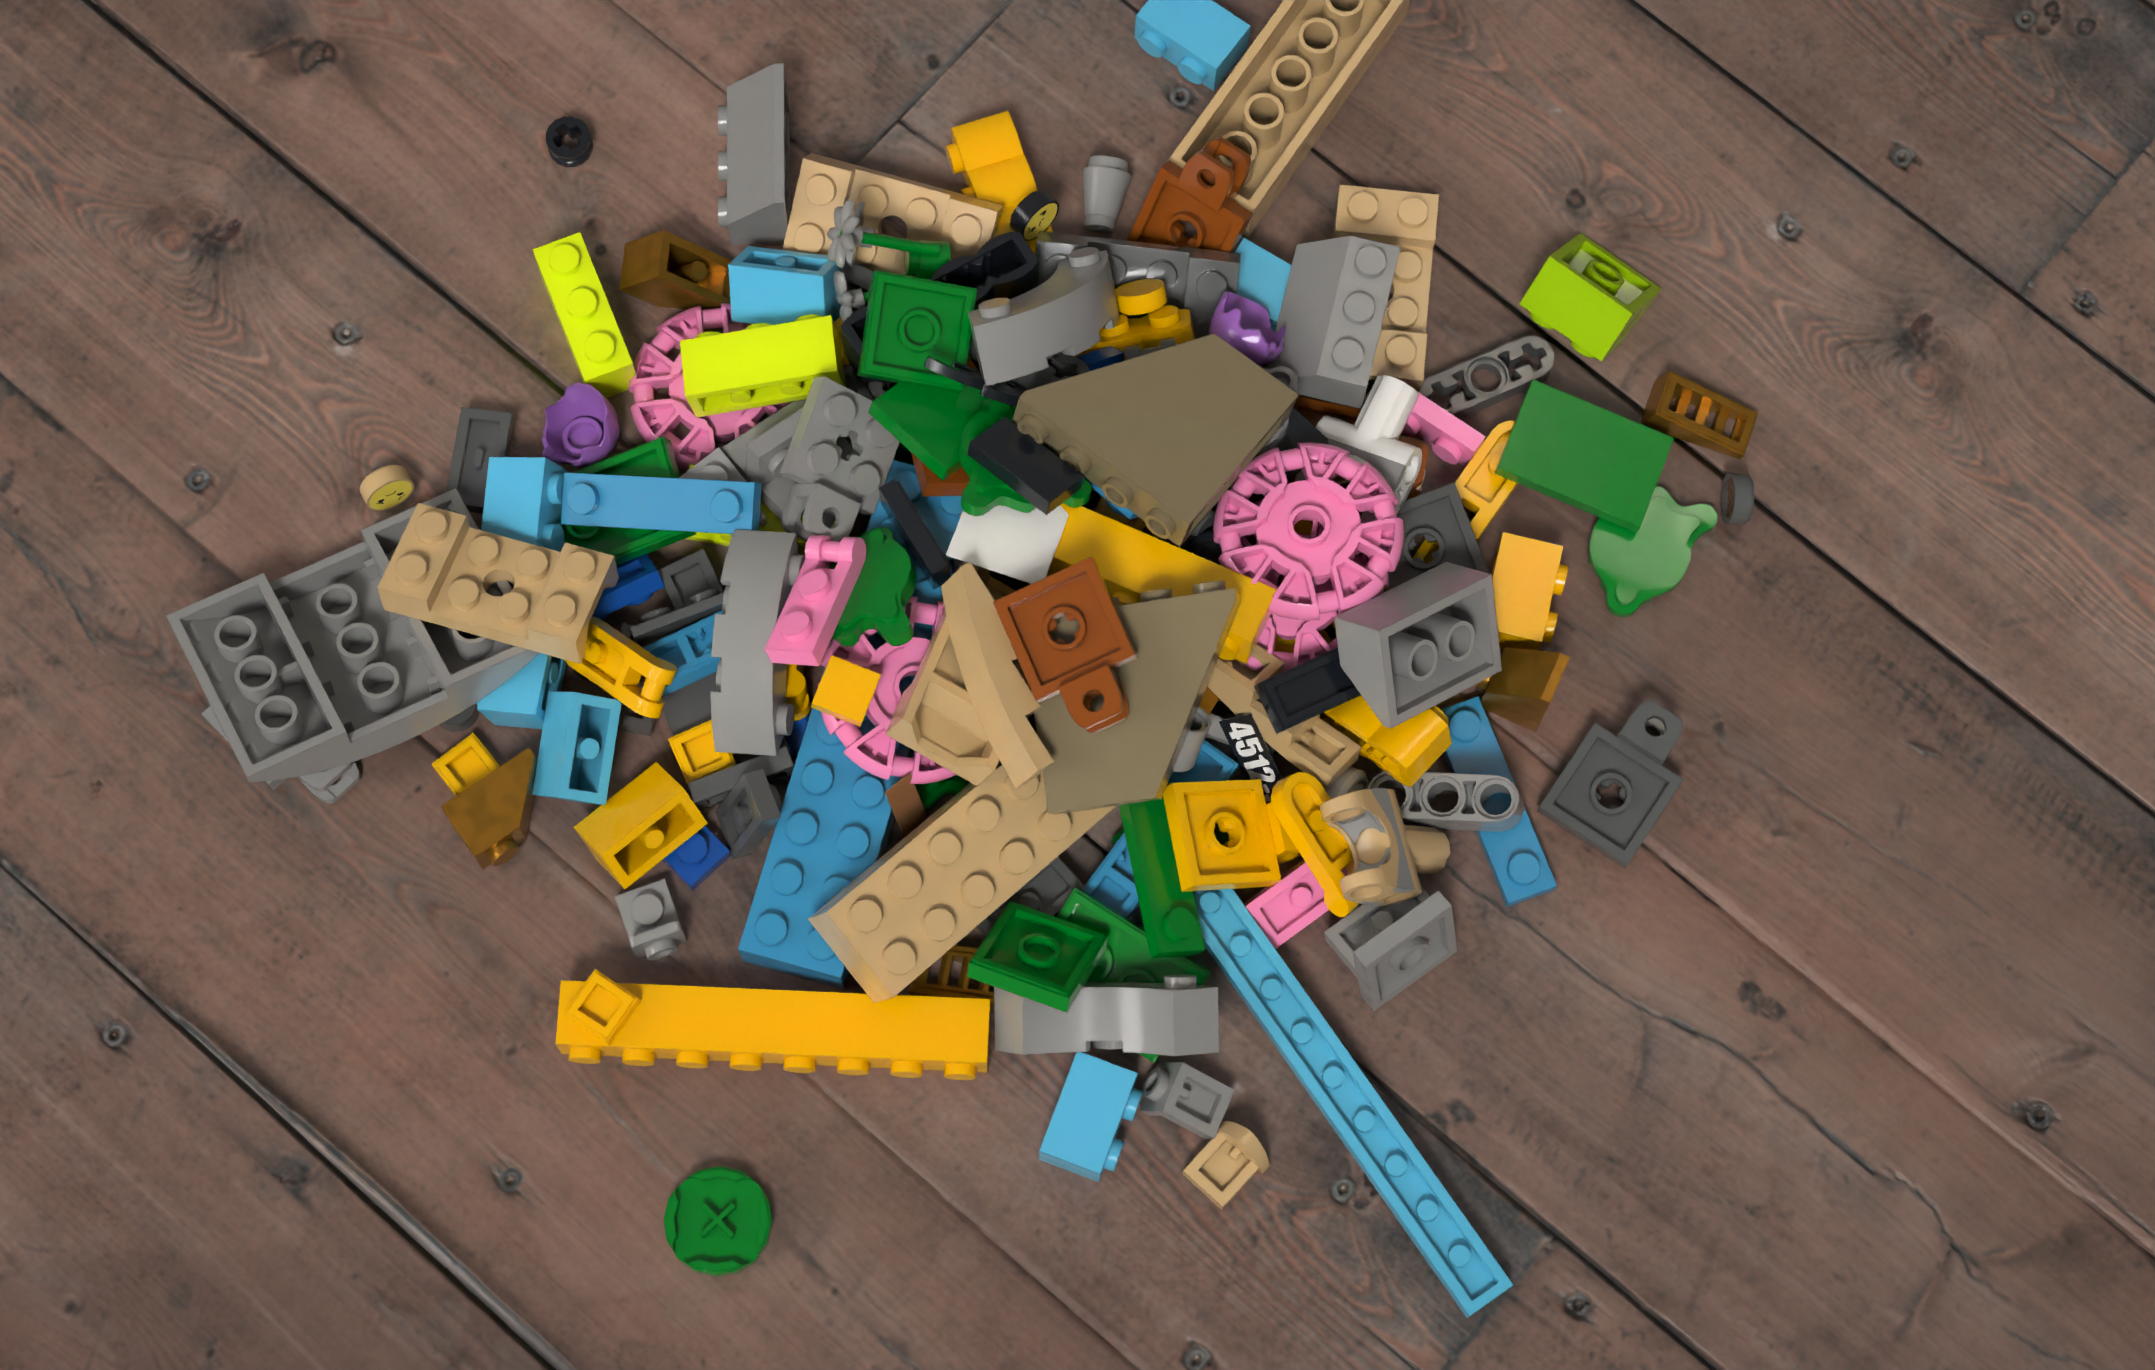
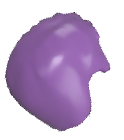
[1209,291,1286,366]
[542,382,621,467]

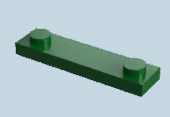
[1119,781,1205,958]

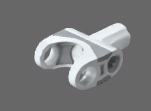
[1295,375,1422,523]

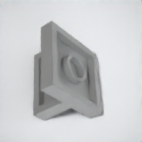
[721,399,852,522]
[1324,887,1458,1011]

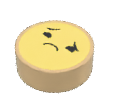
[359,465,414,511]

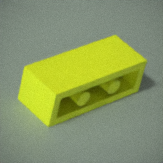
[532,232,636,398]
[680,314,846,418]

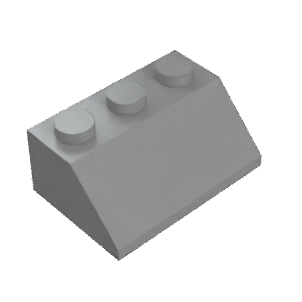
[718,63,791,245]
[1266,235,1401,409]
[1334,562,1502,728]

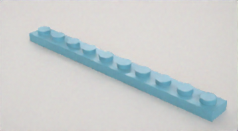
[1193,889,1513,1318]

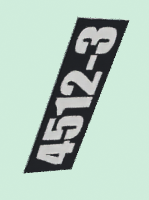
[1219,714,1282,804]

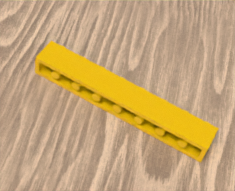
[555,980,991,1080]

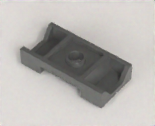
[1035,231,1241,339]

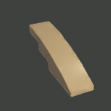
[941,562,1054,789]
[1207,644,1361,790]

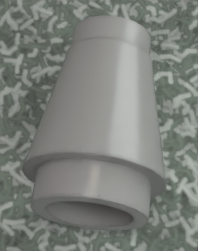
[1082,155,1132,233]

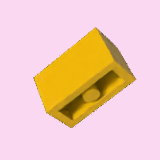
[1491,532,1569,651]
[573,762,708,889]

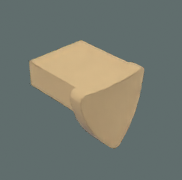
[1182,1121,1270,1210]

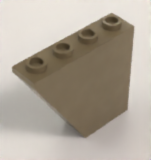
[1012,333,1299,547]
[1031,581,1241,815]

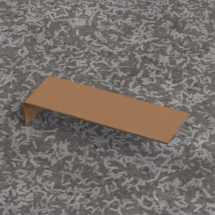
[885,773,928,838]

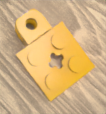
[1163,779,1299,892]

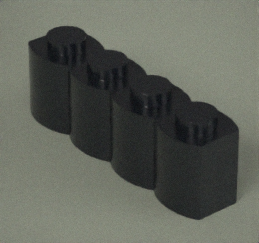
[840,232,1039,382]

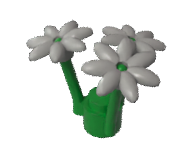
[827,200,951,322]

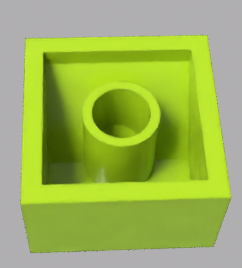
[1519,232,1662,362]

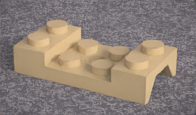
[782,153,1004,277]
[1333,185,1439,392]
[377,503,619,664]
[885,561,1030,786]

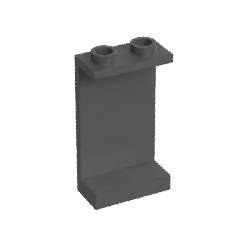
[630,589,795,810]

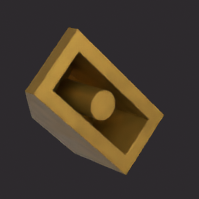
[619,230,732,310]
[1476,647,1570,732]
[440,747,537,870]

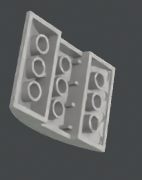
[166,488,539,782]

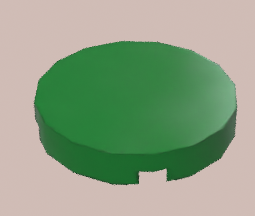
[663,1166,773,1277]

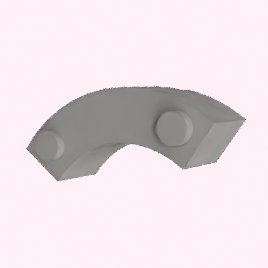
[968,247,1120,386]
[710,529,805,756]
[994,975,1219,1056]

